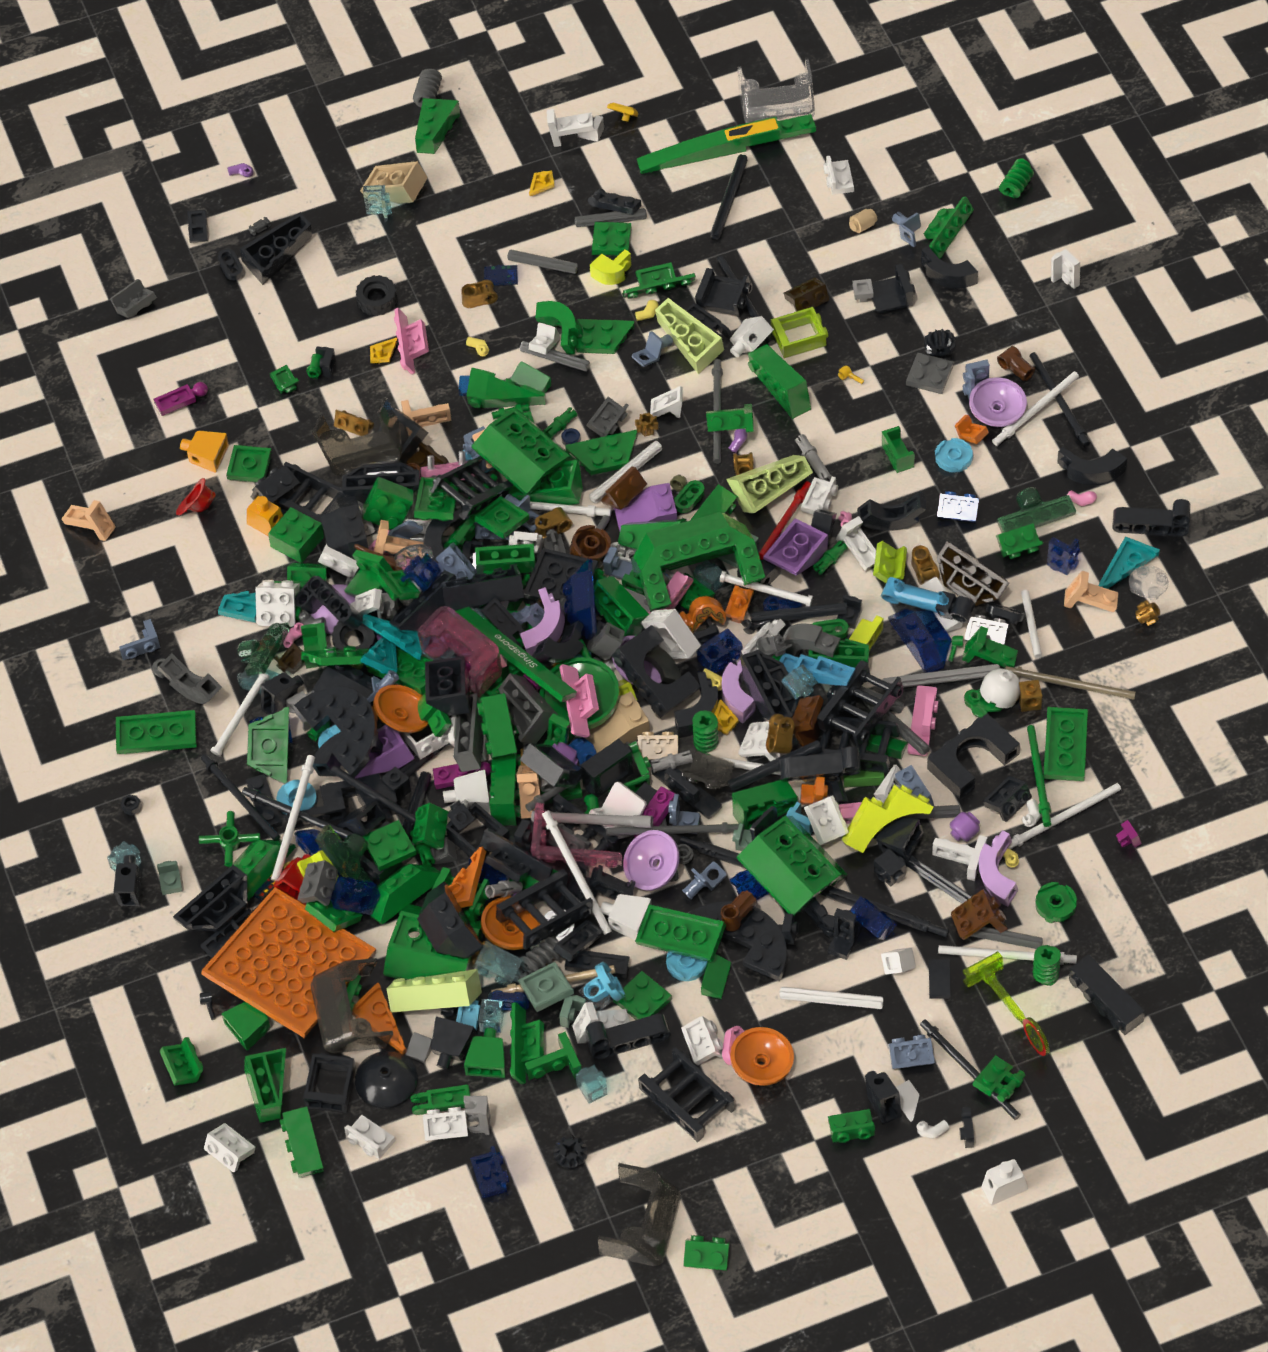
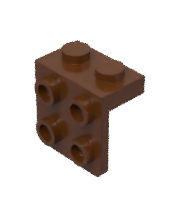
[601,466,647,510]
[792,695,824,747]
[951,889,1007,940]

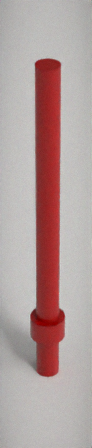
[758,482,811,560]

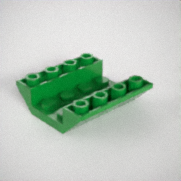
[471,408,576,495]
[736,815,848,916]
[383,904,484,980]

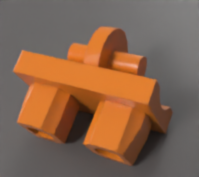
[725,585,754,623]

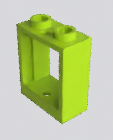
[771,307,828,358]

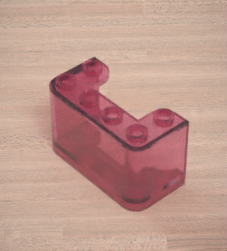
[417,606,503,697]

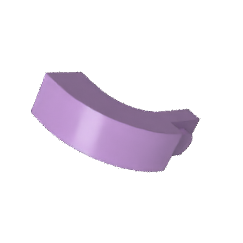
[520,587,565,656]
[722,660,755,723]
[979,830,1018,907]

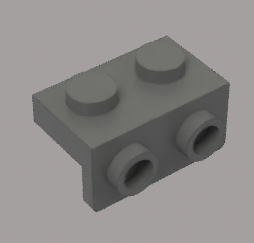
[110,279,157,318]
[586,397,629,437]
[297,860,339,906]

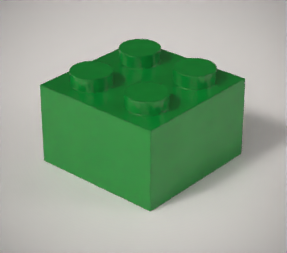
[362,477,413,530]
[268,507,324,563]

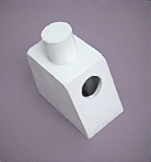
[730,316,774,357]
[443,770,490,813]
[600,894,651,940]
[981,1159,1028,1206]

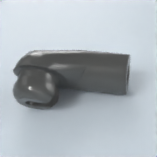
[299,611,326,626]

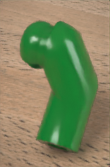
[584,794,599,814]

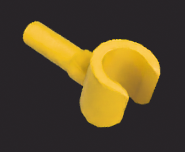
[838,366,864,384]

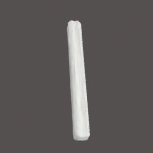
[589,441,662,503]
[780,987,883,1009]

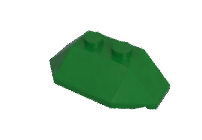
[228,839,296,901]
[370,864,441,924]

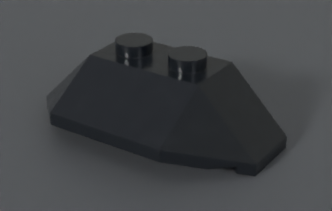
[342,462,420,504]
[321,495,369,568]
[390,570,456,631]
[740,649,801,724]
[173,865,248,932]
[417,882,484,959]

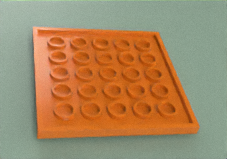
[202,887,376,1038]

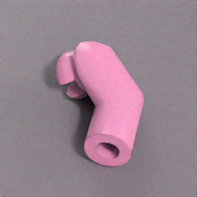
[1067,490,1097,506]
[838,511,852,527]
[283,623,304,648]

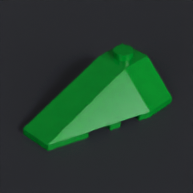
[467,367,546,408]
[509,460,583,505]

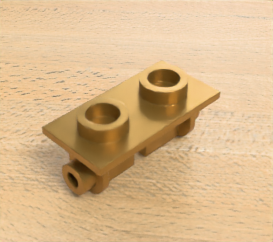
[334,409,374,438]

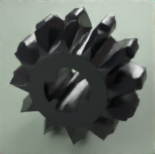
[924,329,956,358]

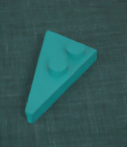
[1098,536,1160,589]
[362,614,430,660]
[360,637,397,674]

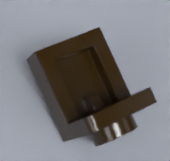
[274,643,305,674]

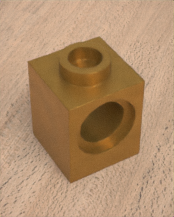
[1019,680,1042,712]

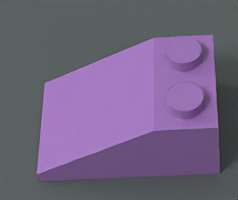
[614,483,677,531]
[763,518,828,576]
[355,725,414,778]

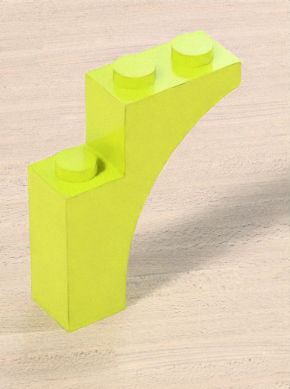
[842,784,934,853]

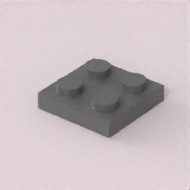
[906,353,954,394]

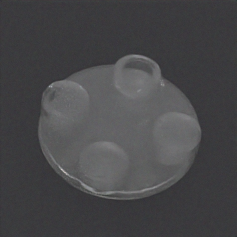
[394,544,434,570]
[1129,565,1169,600]

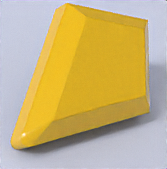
[607,102,638,122]
[529,171,554,196]
[370,338,398,363]
[714,700,739,735]

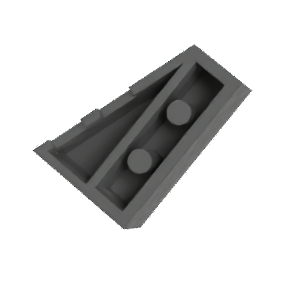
[498,673,558,744]

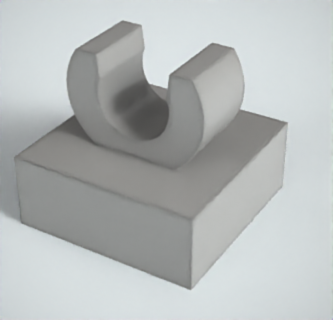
[852,279,873,302]

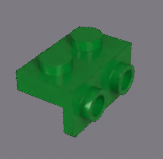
[412,803,449,850]
[160,1037,203,1086]
[683,1235,730,1270]

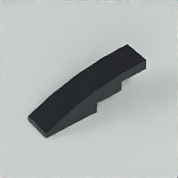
[200,905,259,958]

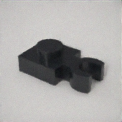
[959,1107,974,1148]

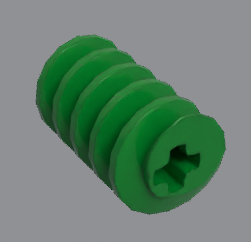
[999,159,1034,198]
[692,710,719,753]
[1033,945,1061,986]

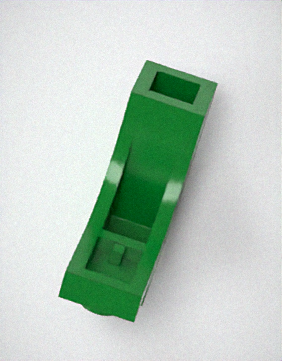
[535,301,583,355]
[418,693,452,737]

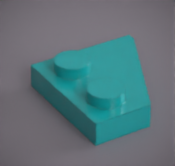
[218,591,256,623]

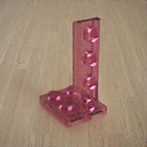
[531,803,622,868]

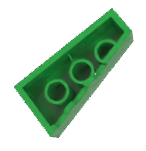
[748,344,811,419]
[489,746,521,826]

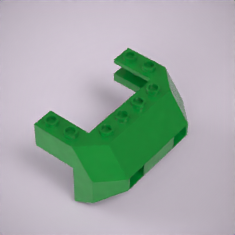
[631,512,765,612]

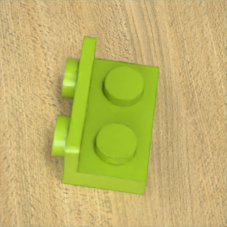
[873,541,907,583]

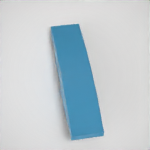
[779,653,856,686]

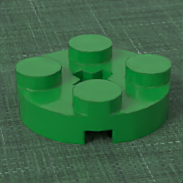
[1035,882,1077,923]

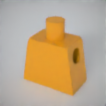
[180,431,229,473]
[247,496,283,536]

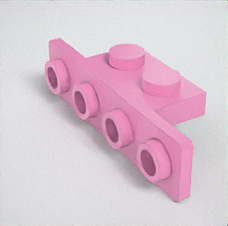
[394,308,429,374]
[559,664,599,738]
[907,686,938,756]

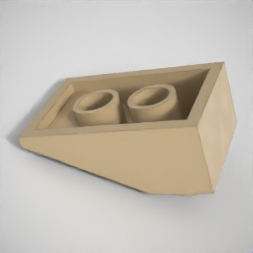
[360,161,428,204]
[584,692,650,753]

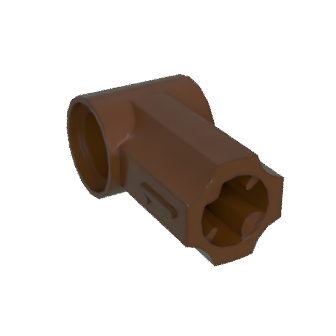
[997,346,1035,381]
[721,890,757,931]

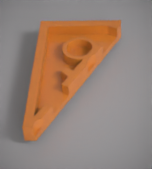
[448,847,486,908]
[351,982,407,1055]

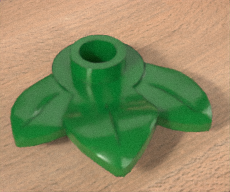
[964,689,1002,717]

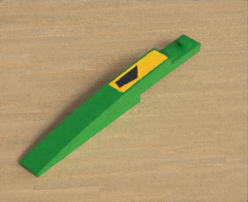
[637,114,816,174]

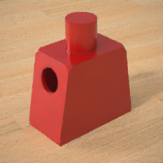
[273,854,311,906]

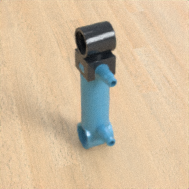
[881,577,975,623]

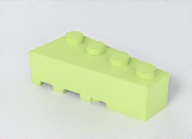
[655,298,724,374]
[726,455,813,513]
[386,969,482,1012]

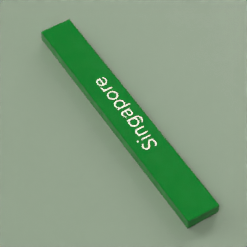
[453,607,577,702]

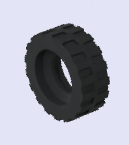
[356,275,397,316]
[332,621,376,650]

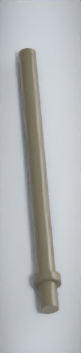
[1005,666,1136,700]

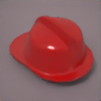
[176,478,216,516]

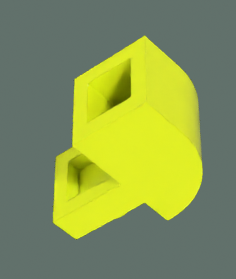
[590,250,631,285]

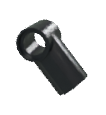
[824,776,849,805]

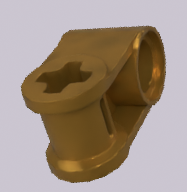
[461,280,498,308]
[733,452,754,475]
[535,507,573,538]
[911,545,940,584]
[766,714,794,754]

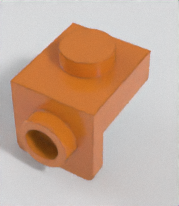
[955,415,989,444]
[800,777,828,805]

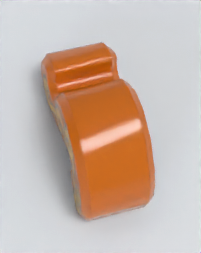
[679,596,726,633]

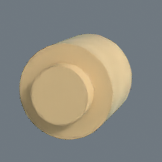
[849,209,877,233]

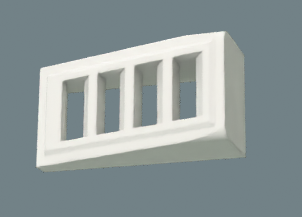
[874,765,901,804]

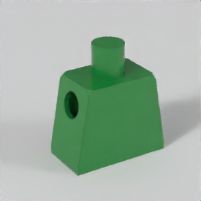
[222,1002,271,1051]
[464,1028,506,1078]

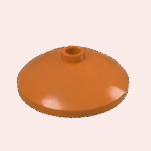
[373,685,428,733]
[481,896,540,950]
[730,1027,794,1086]

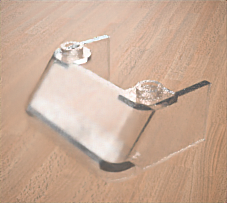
[738,59,815,123]

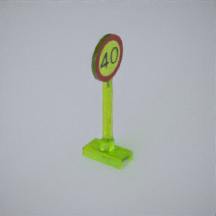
[963,951,1050,1056]

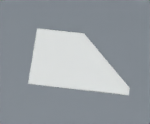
[896,1080,919,1122]

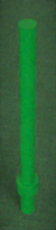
[1027,725,1051,827]

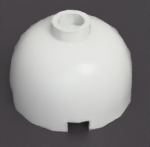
[980,668,1020,708]

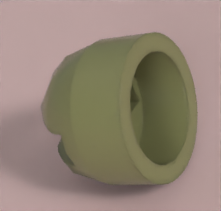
[670,474,687,492]

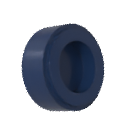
[561,428,581,445]

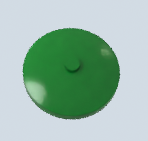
[540,657,620,730]

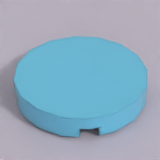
[935,438,973,472]
[666,952,708,981]

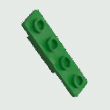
[923,197,974,259]
[622,262,696,299]
[510,1002,544,1085]

